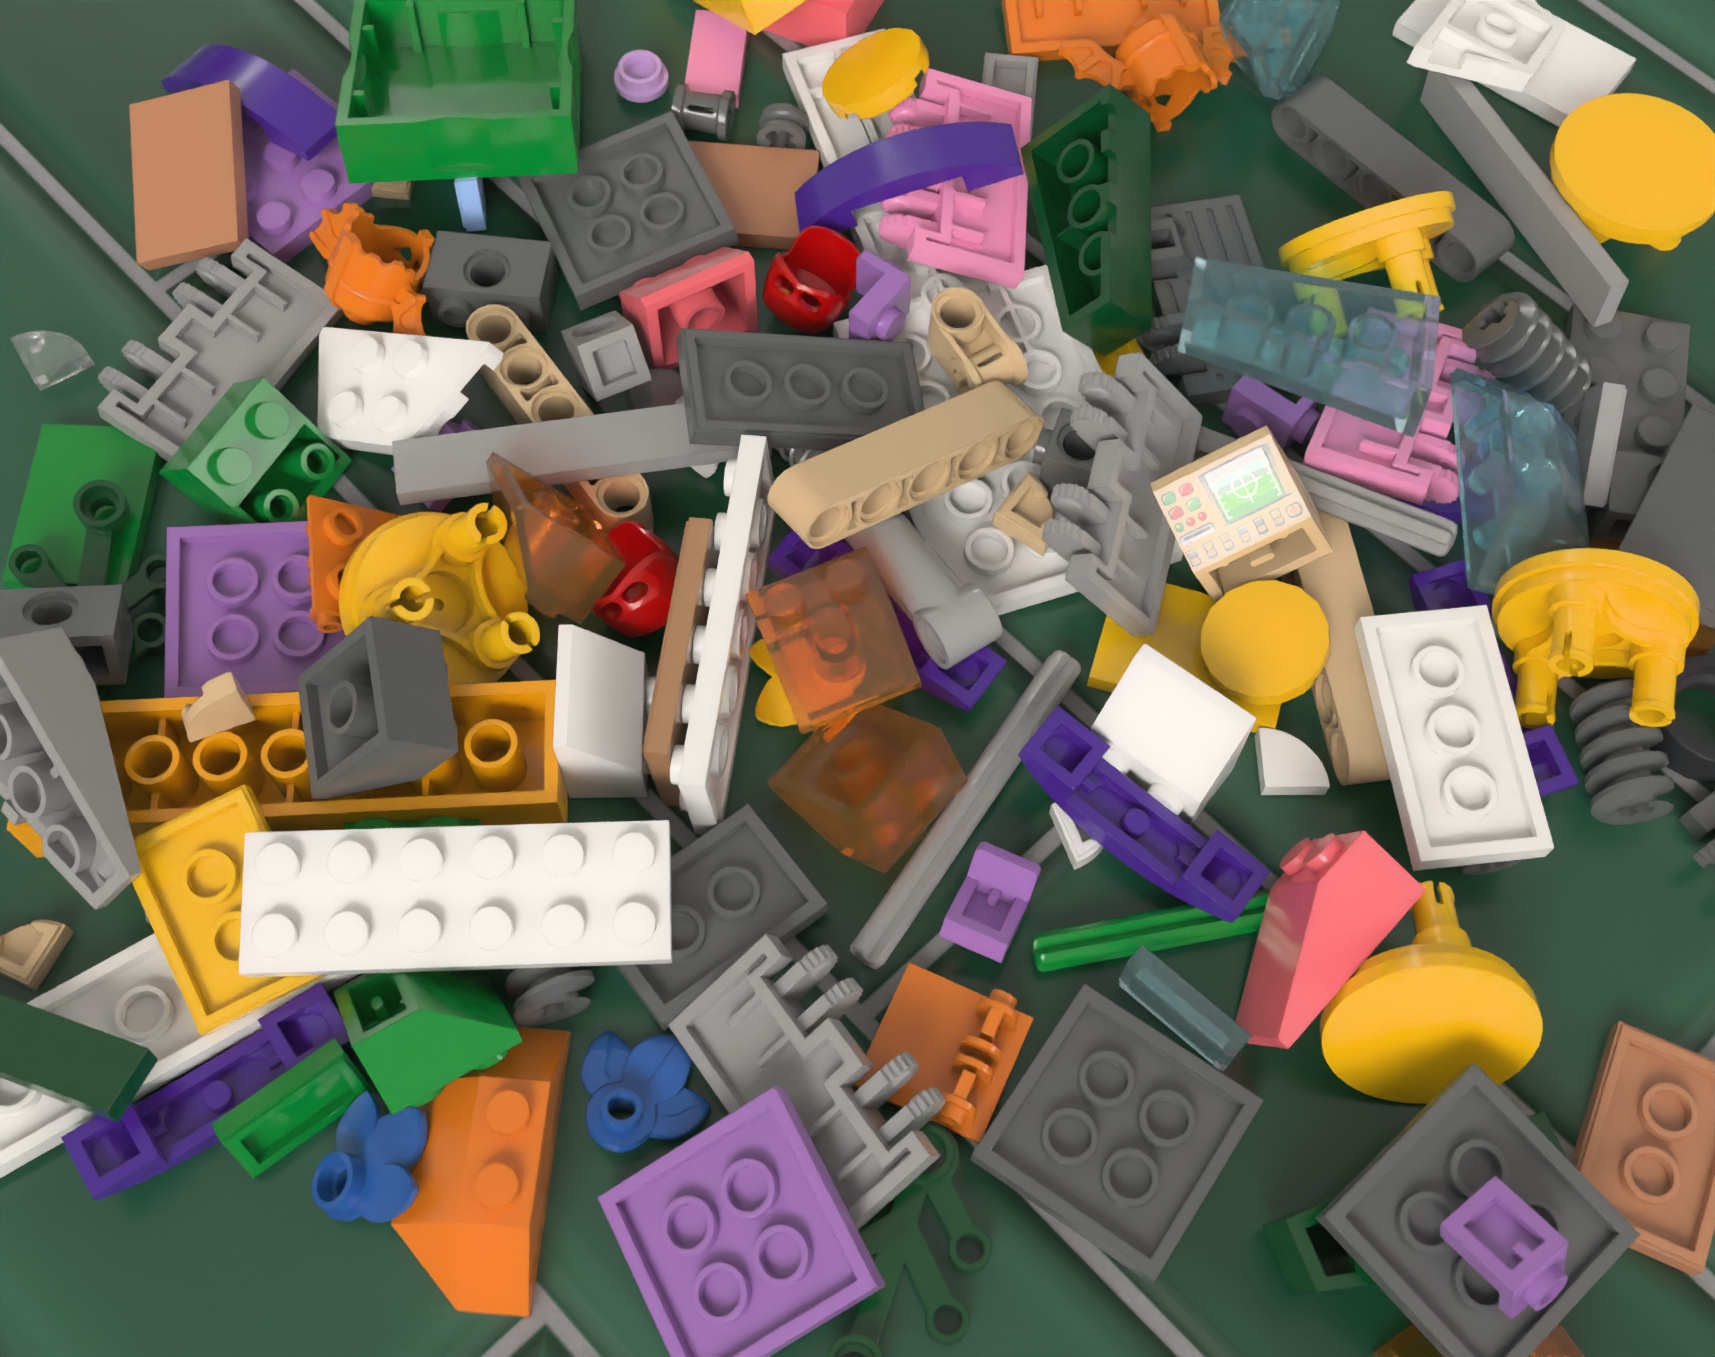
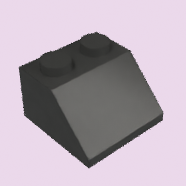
[297,616,459,800]

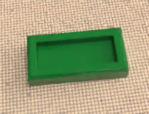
[211,1038,374,1178]

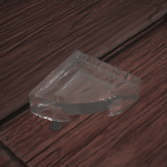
[10,331,95,391]

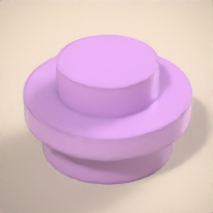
[614,50,669,103]

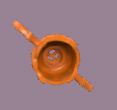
[1058,13,1242,132]
[309,203,435,336]

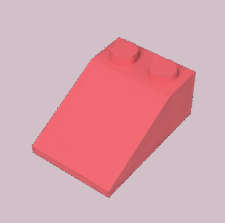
[1232,830,1426,1049]

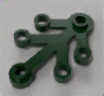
[9,480,166,701]
[826,1121,992,1357]

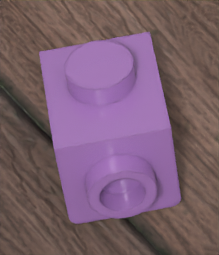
[849,250,911,342]
[1222,372,1325,453]
[939,842,1041,963]

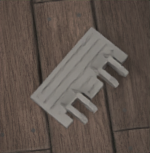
[97,238,344,461]
[1042,352,1203,636]
[668,934,946,1230]

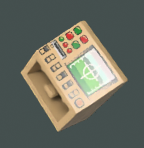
[1150,425,1333,603]

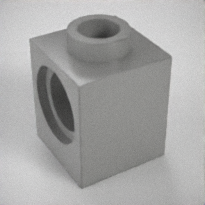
[561,310,652,401]

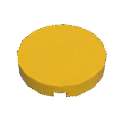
[822,28,929,120]
[1201,580,1331,705]

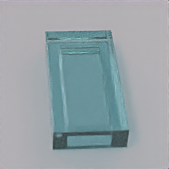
[1118,945,1252,1071]

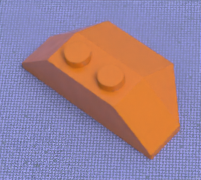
[391,1027,571,1318]

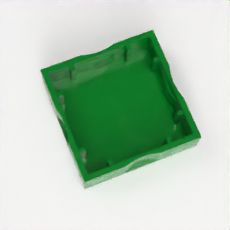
[335,0,582,184]

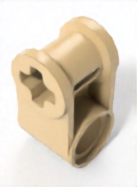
[927,287,1028,395]

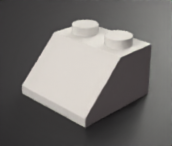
[553,624,656,798]
[1090,643,1257,826]

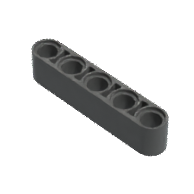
[1271,76,1515,282]

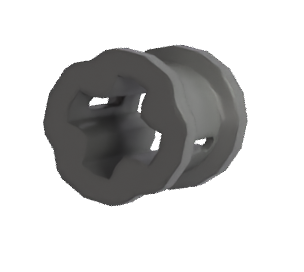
[672,83,735,141]

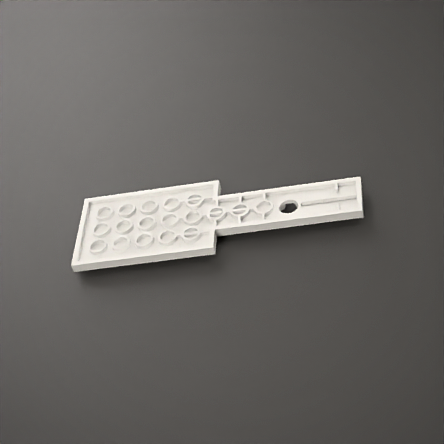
[782,28,1183,615]

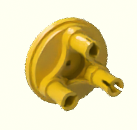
[1550,93,1715,251]
[1278,191,1456,346]
[339,503,540,685]
[1492,548,1700,729]
[1320,881,1543,1104]

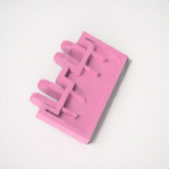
[878,68,1032,289]
[1303,303,1498,506]

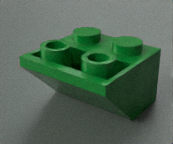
[159,377,352,525]
[333,970,523,1115]

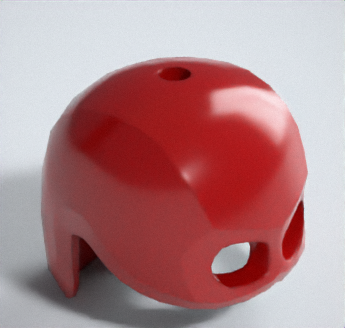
[762,226,860,336]
[585,520,679,638]

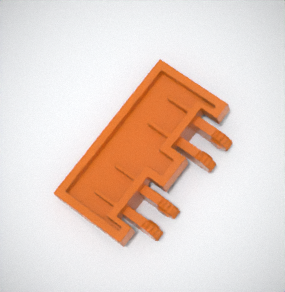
[1001,0,1221,62]

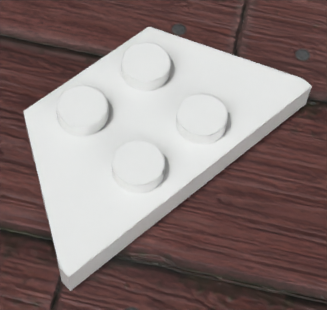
[1407,0,1566,92]
[317,327,504,455]

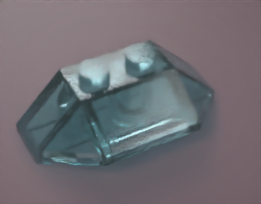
[1219,0,1341,103]
[1450,368,1589,595]

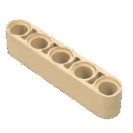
[466,304,654,536]
[767,381,1045,549]
[1281,510,1391,786]

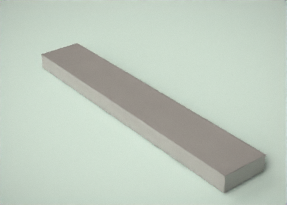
[1420,70,1629,328]
[392,403,772,505]

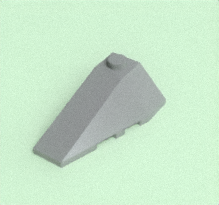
[0,627,142,910]

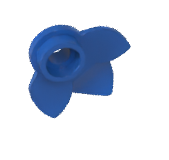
[580,1031,711,1152]
[312,1091,428,1223]

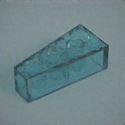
[1177,257,1441,438]

